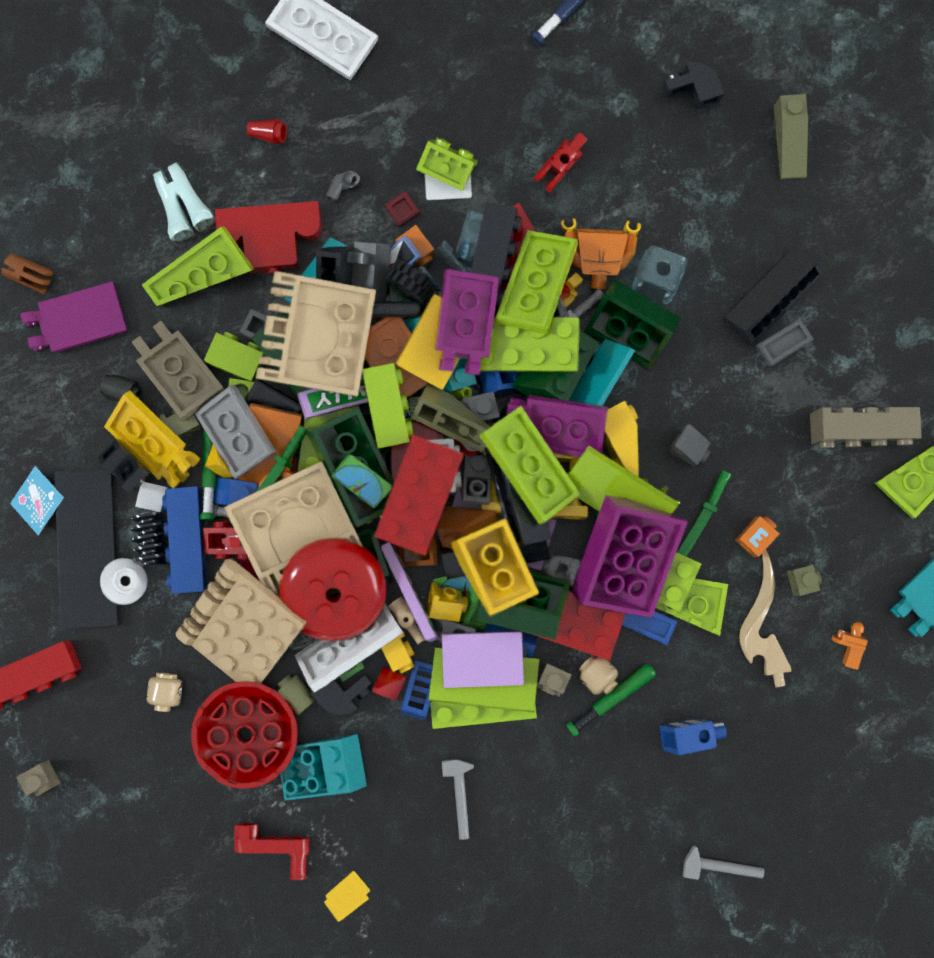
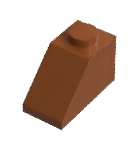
[437,506,499,549]

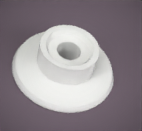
[100,558,148,605]

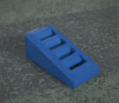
[400,660,433,720]

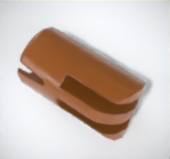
[1,253,54,295]

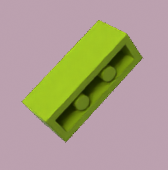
[362,363,414,449]

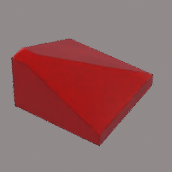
[372,666,407,701]

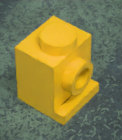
[426,582,468,622]
[381,631,415,673]

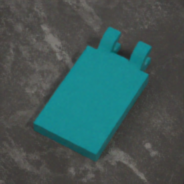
[890,558,934,637]

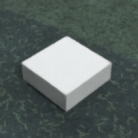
[135,482,168,512]

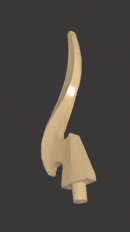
[739,550,792,687]

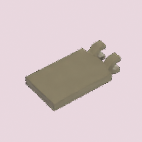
[132,321,224,421]

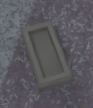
[756,318,814,368]

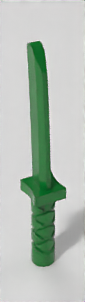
[256,425,307,492]
[677,470,732,556]

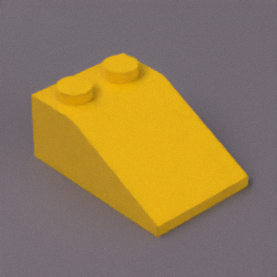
[604,401,639,477]
[451,519,538,616]

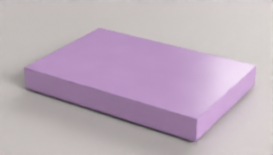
[442,631,524,688]

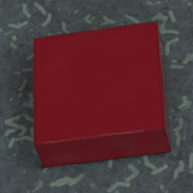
[384,191,420,228]

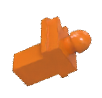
[831,622,868,670]

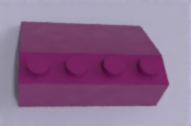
[571,495,688,618]

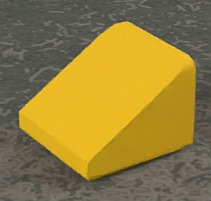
[205,444,233,478]

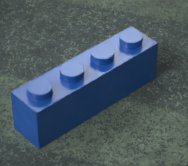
[162,487,208,594]

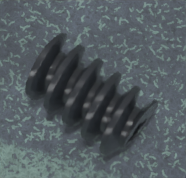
[130,512,167,566]

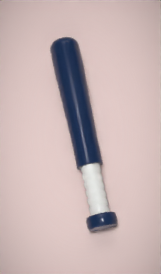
[531,0,584,45]

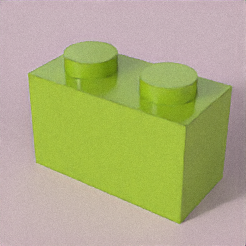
[204,332,266,382]

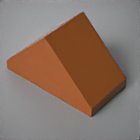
[397,538,438,567]

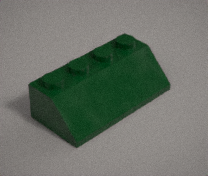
[306,408,394,527]

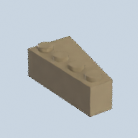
[810,407,922,449]

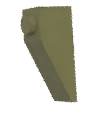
[774,94,808,180]
[411,384,490,453]

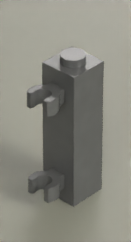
[347,241,390,327]

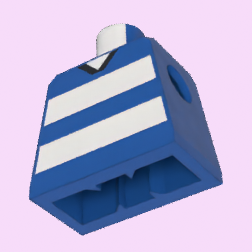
[659,719,727,755]

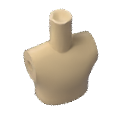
[388,596,425,644]

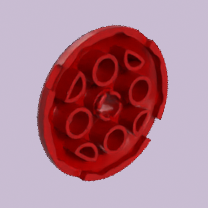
[279,538,386,641]
[191,681,298,789]

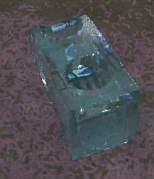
[455,210,483,262]

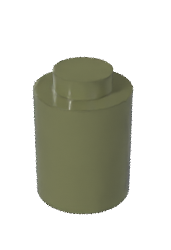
[277,675,316,716]

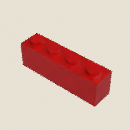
[0,640,82,710]

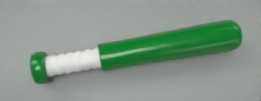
[200,428,216,521]

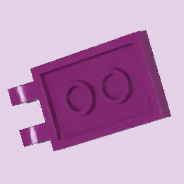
[435,269,499,375]
[20,281,128,353]
[507,395,608,457]

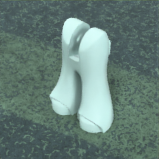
[153,163,216,241]

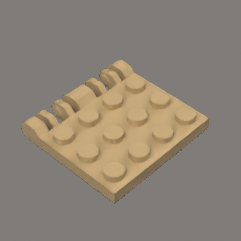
[256,272,376,396]
[224,461,363,594]
[176,559,307,684]

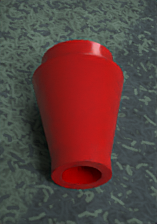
[247,119,287,145]

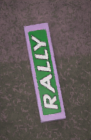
[298,376,369,420]
[381,542,439,642]

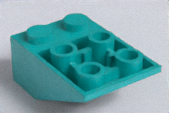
[280,734,367,801]

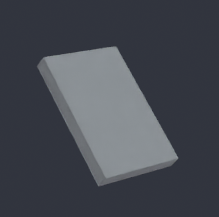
[195,385,276,480]

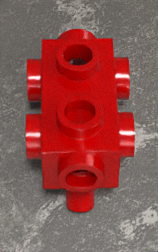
[202,521,249,559]

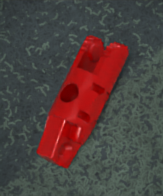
[533,133,587,193]

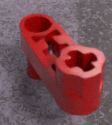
[234,822,309,880]

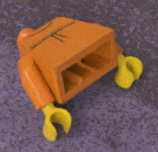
[561,218,641,289]

